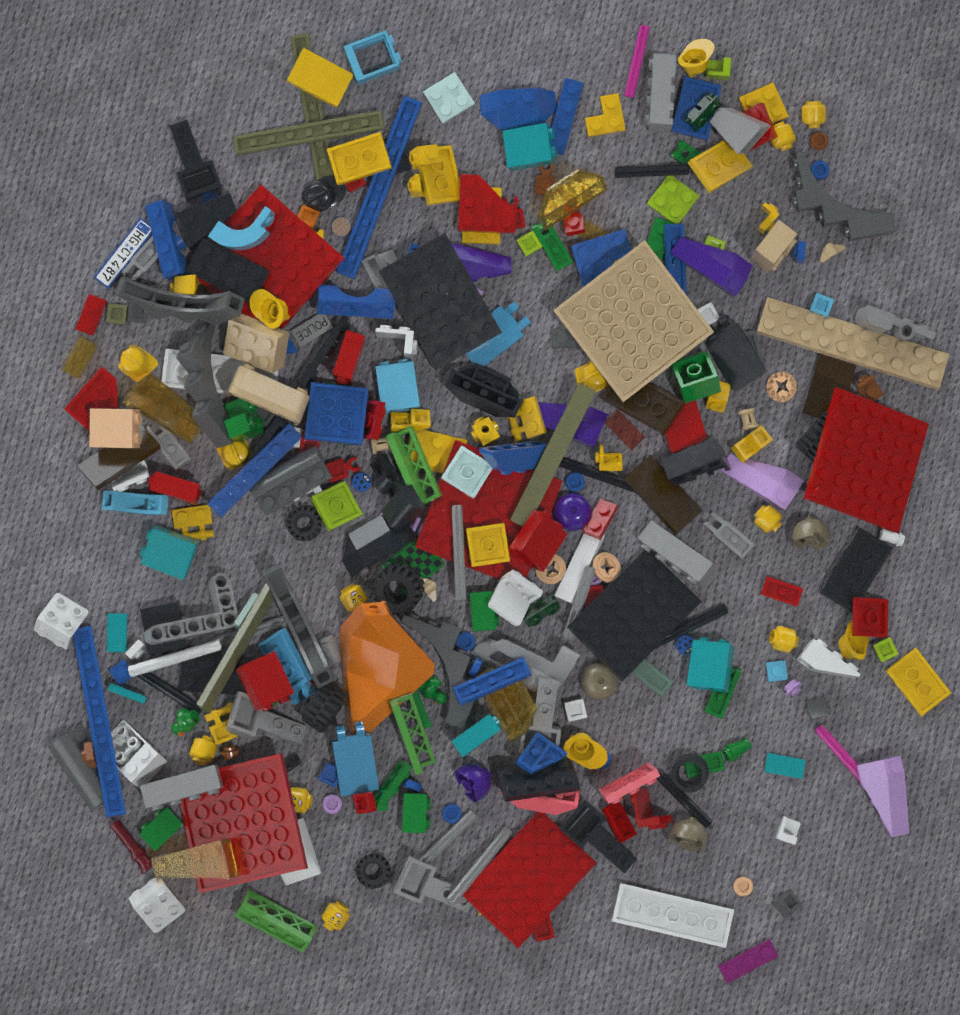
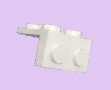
[375,325,418,359]
[112,460,149,492]
[488,570,543,626]
[34,593,88,649]
[129,874,185,933]

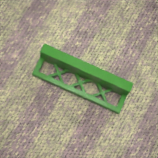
[386,426,442,505]
[389,693,436,775]
[235,890,317,953]

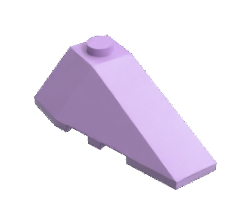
[719,454,804,512]
[856,756,909,838]

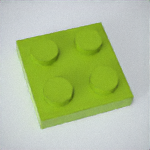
[647,176,700,224]
[311,481,363,532]

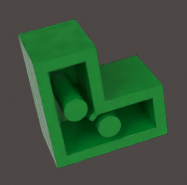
[224,398,265,441]

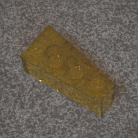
[122,372,203,443]
[151,839,239,879]

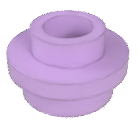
[784,679,802,697]

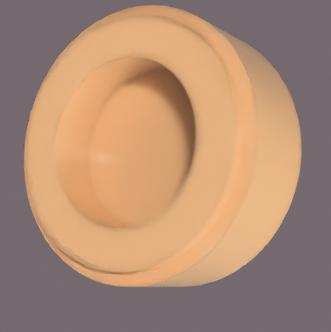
[733,877,753,896]

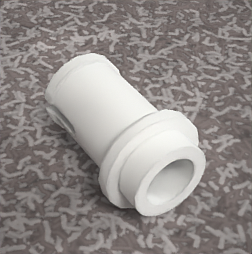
[879,528,905,547]

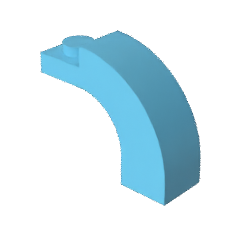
[208,206,275,250]
[102,491,168,516]

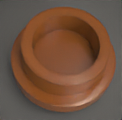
[809,132,828,151]
[221,745,240,760]

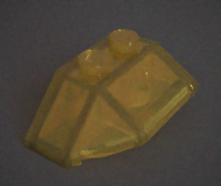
[539,169,608,230]
[476,667,537,742]

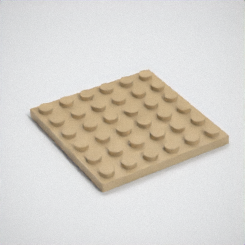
[553,240,714,402]

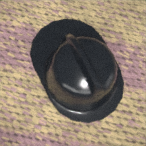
[302,175,346,212]

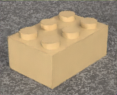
[750,220,797,273]
[223,314,290,373]

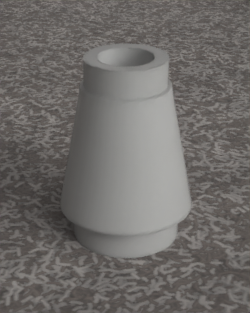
[318,634,342,664]

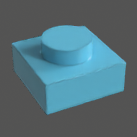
[810,293,834,317]
[766,660,788,682]

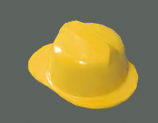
[678,39,715,78]
[249,289,290,329]
[118,345,159,383]
[575,361,609,392]
[216,440,252,471]
[838,620,869,660]
[563,733,608,769]

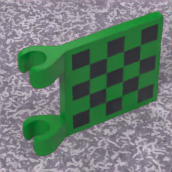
[381,539,445,596]

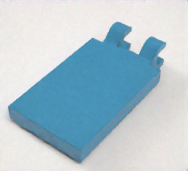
[466,301,531,367]
[258,628,318,705]
[332,721,379,797]

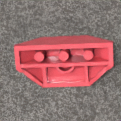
[501,790,580,815]

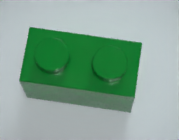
[470,591,500,632]
[402,793,431,833]
[139,807,184,851]

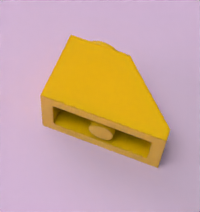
[170,275,199,295]

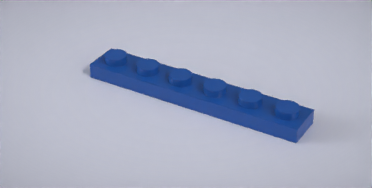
[206,423,302,518]

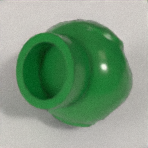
[418,676,447,705]
[171,708,200,737]

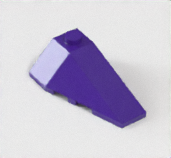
[670,237,752,296]
[452,244,512,282]
[538,402,608,449]

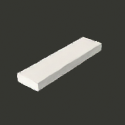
[555,534,605,604]

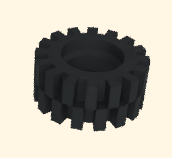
[287,506,322,542]
[356,854,391,889]

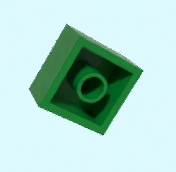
[671,351,721,404]

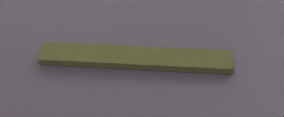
[290,33,334,180]
[233,110,385,156]
[510,383,596,527]
[197,583,275,714]

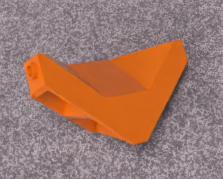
[339,601,435,734]

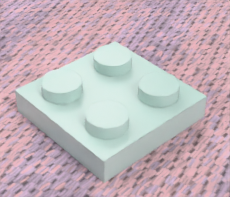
[423,72,475,124]
[441,446,493,499]

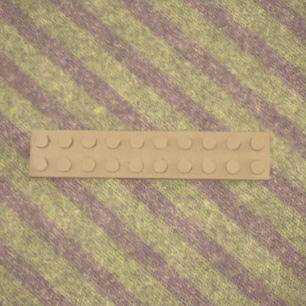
[756,297,949,390]

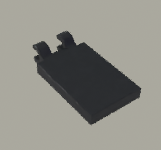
[706,314,768,392]

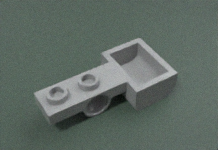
[855,305,936,341]
[519,678,561,753]
[226,691,307,745]
[393,856,471,913]

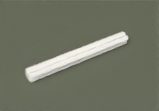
[128,639,222,677]

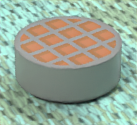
[332,217,351,237]

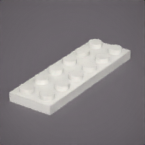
[161,349,279,395]
[612,883,734,948]

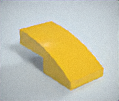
[390,409,431,432]
[731,425,773,463]

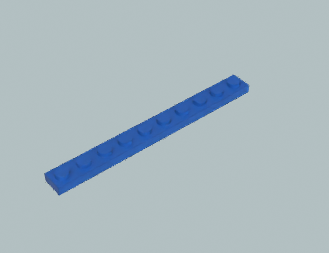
[337,96,423,280]
[73,626,126,818]

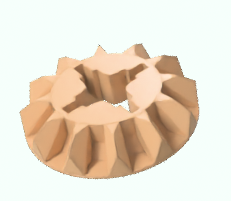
[766,372,797,402]
[592,552,621,583]
[535,554,566,584]

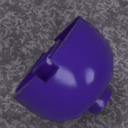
[554,493,592,531]
[455,763,491,803]

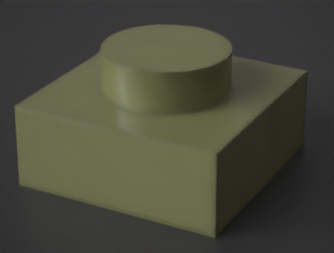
[106,303,128,325]

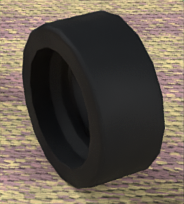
[671,753,709,793]

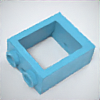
[344,30,402,85]

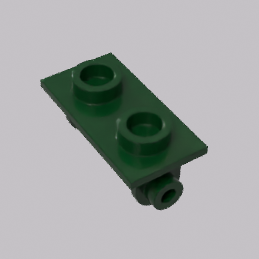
[684,93,721,132]
[523,594,560,628]

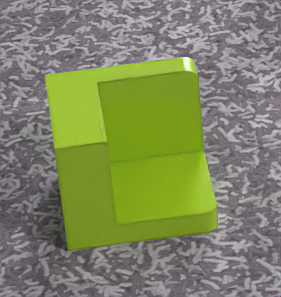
[706,57,731,80]

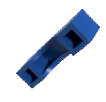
[145,200,190,281]
[316,285,395,319]

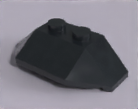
[445,364,523,418]
[342,515,418,577]

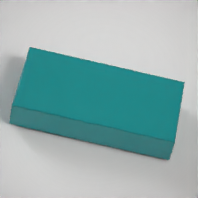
[107,613,127,652]
[108,683,148,705]
[764,753,806,779]

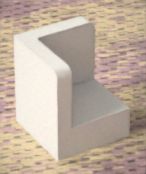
[775,816,800,845]

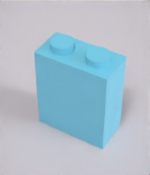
[375,359,420,413]

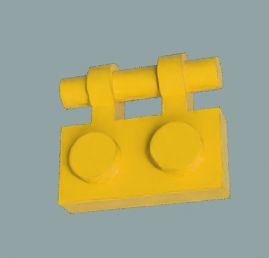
[506,396,547,442]
[172,505,214,541]
[204,702,239,745]

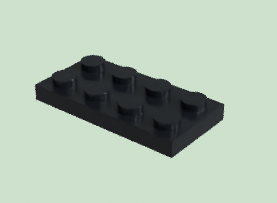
[186,237,271,304]
[820,528,893,614]
[179,654,258,695]
[495,756,580,802]

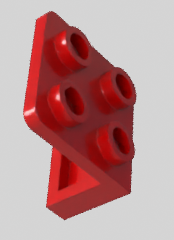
[630,788,674,830]

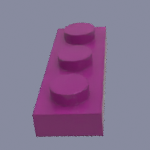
[718,939,779,984]

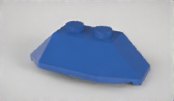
[480,88,556,131]
[479,440,548,475]

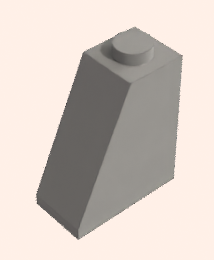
[710,108,771,154]

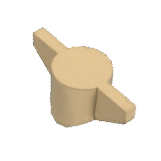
[819,243,846,264]
[420,577,437,602]

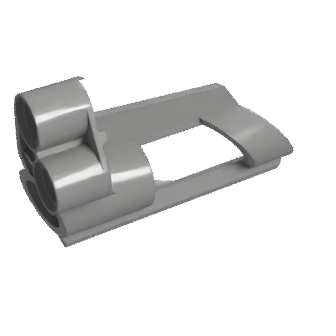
[471,639,580,693]

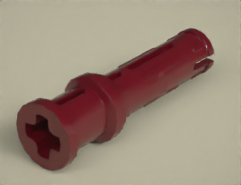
[110,819,156,875]

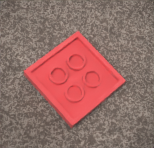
[598,762,660,804]

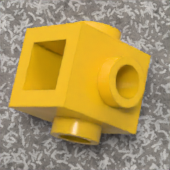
[470,417,500,448]

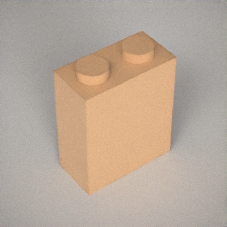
[89,409,142,448]

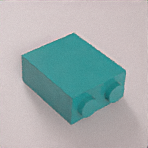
[503,123,558,171]
[140,525,199,580]
[687,638,735,693]
[451,714,501,758]

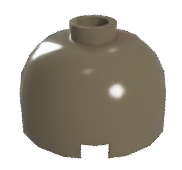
[792,516,831,550]
[581,662,619,700]
[668,817,708,852]

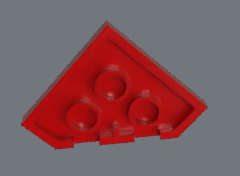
[458,174,516,234]
[64,367,119,432]

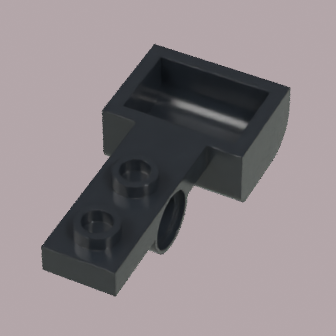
[170,120,222,201]
[370,452,425,532]
[559,800,637,873]

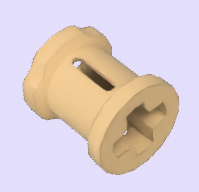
[738,408,759,431]
[371,437,392,454]

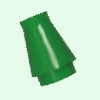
[722,738,752,763]

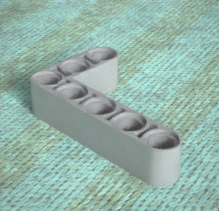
[144,573,238,645]

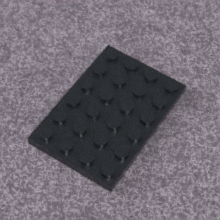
[379,233,502,371]
[567,550,702,682]

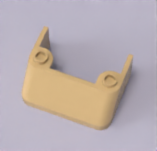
[225,364,310,427]

